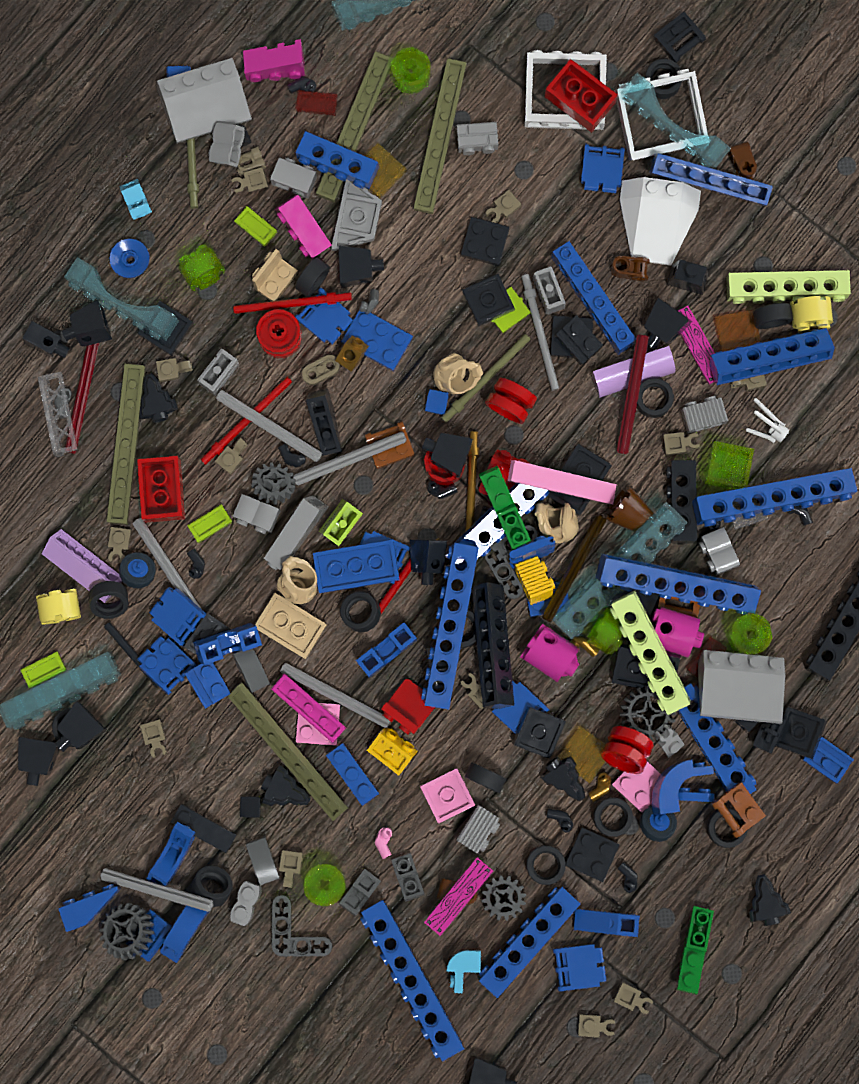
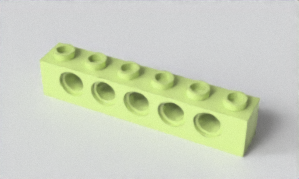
[726,270,851,304]
[610,591,691,715]

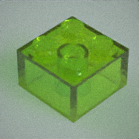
[704,441,754,490]

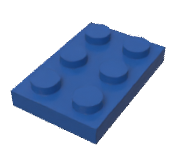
[341,310,413,372]

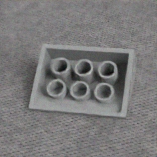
[157,58,251,143]
[698,650,785,724]

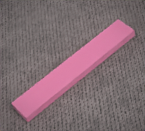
[508,460,616,504]

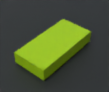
[234,206,278,247]
[188,504,232,544]
[20,652,67,688]

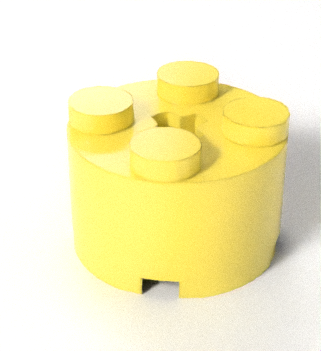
[790,296,833,333]
[36,589,81,625]

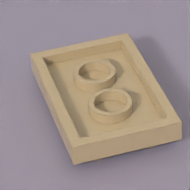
[255,593,327,659]

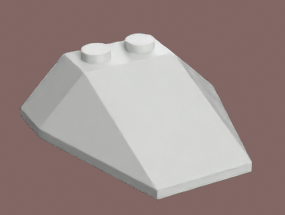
[620,177,701,266]

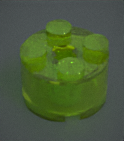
[391,47,431,94]
[179,244,225,291]
[586,607,629,655]
[728,614,772,655]
[304,864,346,906]

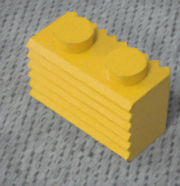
[515,556,555,605]

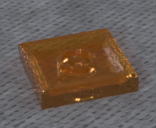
[714,310,761,352]

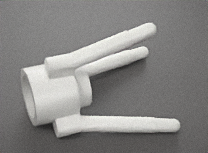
[746,398,789,443]

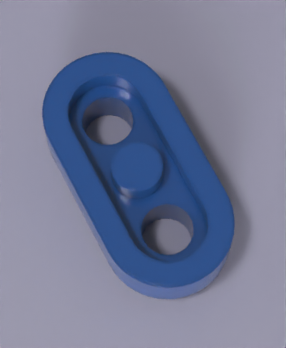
[678,788,715,802]

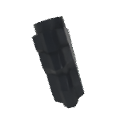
[139,373,178,423]
[540,756,586,802]
[261,765,311,806]
[749,874,791,926]

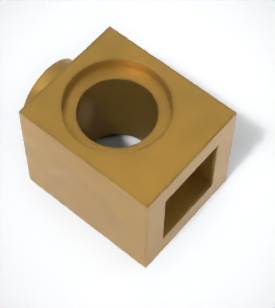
[335,335,369,372]

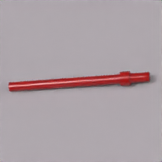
[233,292,352,314]
[200,377,292,465]

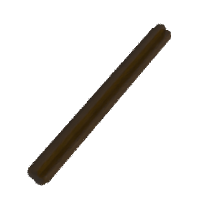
[542,515,606,622]

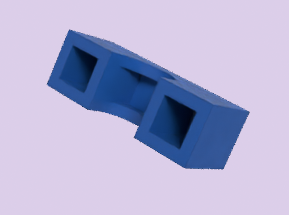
[193,623,262,665]
[356,623,417,678]
[326,743,379,806]

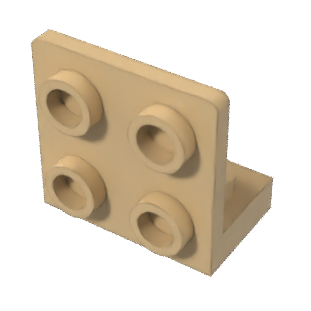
[252,249,298,301]

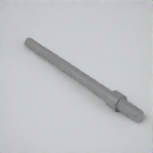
[521,274,559,391]

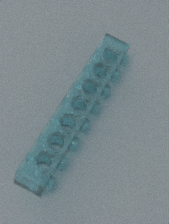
[553,502,688,639]

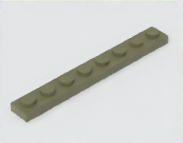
[316,51,394,203]
[414,58,467,214]
[107,364,146,525]
[228,683,348,821]

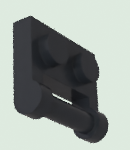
[653,11,706,63]

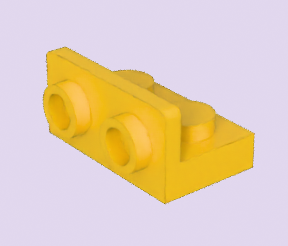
[367,727,418,775]

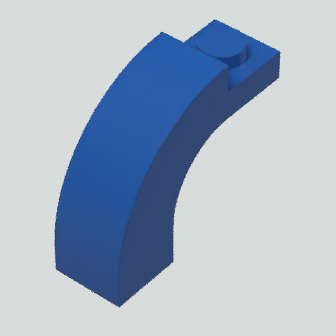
[652,760,714,815]
[146,822,195,886]
[160,905,209,963]

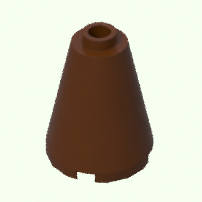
[605,486,663,538]

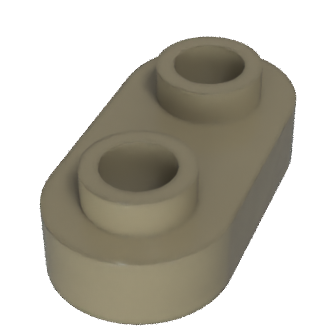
[302,355,340,385]

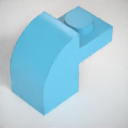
[119,179,152,220]
[447,950,481,993]

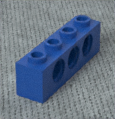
[296,131,379,189]

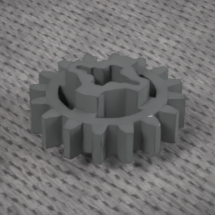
[251,463,296,505]
[482,875,526,921]

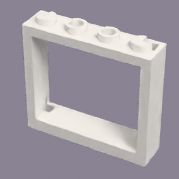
[525,50,607,130]
[614,69,709,161]

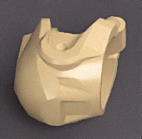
[433,353,483,394]
[535,503,579,543]
[277,556,317,604]

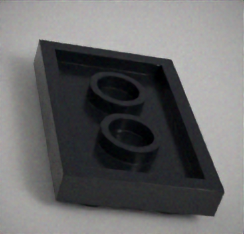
[547,444,612,517]
[612,643,681,694]

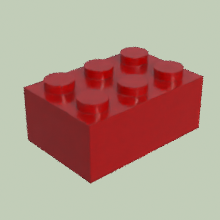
[545,59,618,133]
[137,456,185,523]

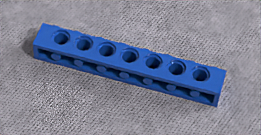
[692,468,857,527]
[421,543,479,710]
[596,553,761,615]
[360,899,464,1061]

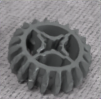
[620,686,676,740]
[99,903,155,960]

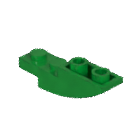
[479,466,531,549]
[676,906,714,995]

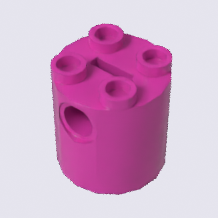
[651,607,704,658]
[520,624,580,682]

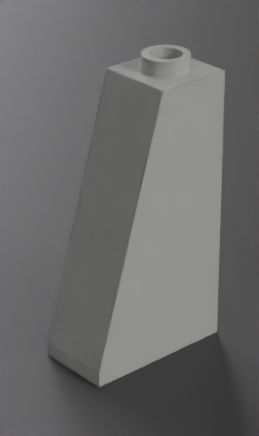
[264,495,329,570]

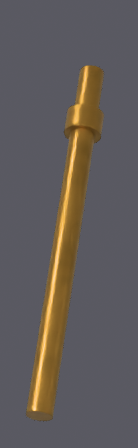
[466,431,479,546]

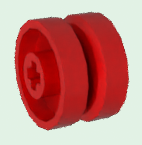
[256,309,302,358]
[485,377,537,424]
[601,726,654,774]

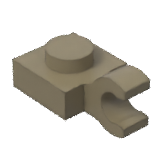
[156,358,193,382]
[729,375,767,391]
[215,438,248,475]
[279,850,303,888]

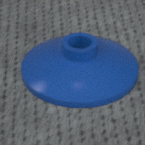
[110,239,150,278]

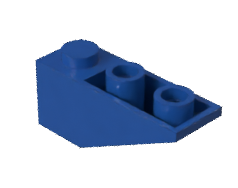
[58,884,121,932]
[574,909,639,937]

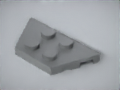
[331,179,382,251]

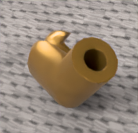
[570,636,599,657]
[588,772,611,802]

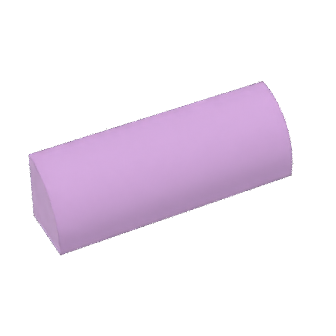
[592,346,675,398]
[42,529,122,603]

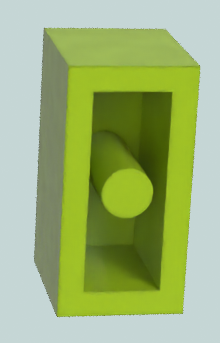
[319,499,363,546]

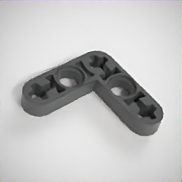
[484,525,537,600]
[272,895,333,956]

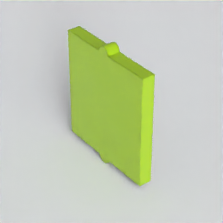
[491,287,531,333]

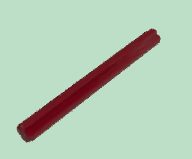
[617,334,649,454]
[65,343,99,454]

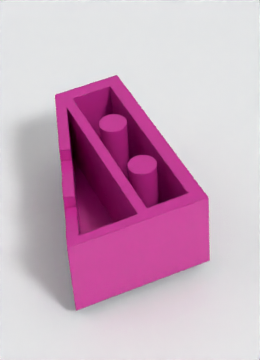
[243,39,305,82]
[275,195,331,259]

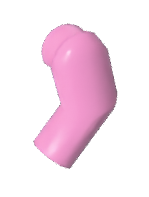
[375,827,392,859]

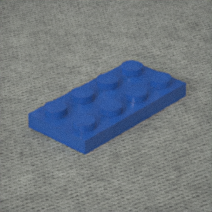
[313,540,400,594]

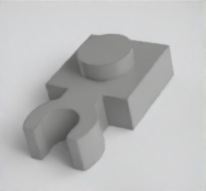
[655,724,684,757]

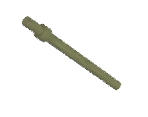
[187,138,199,209]
[441,334,530,423]

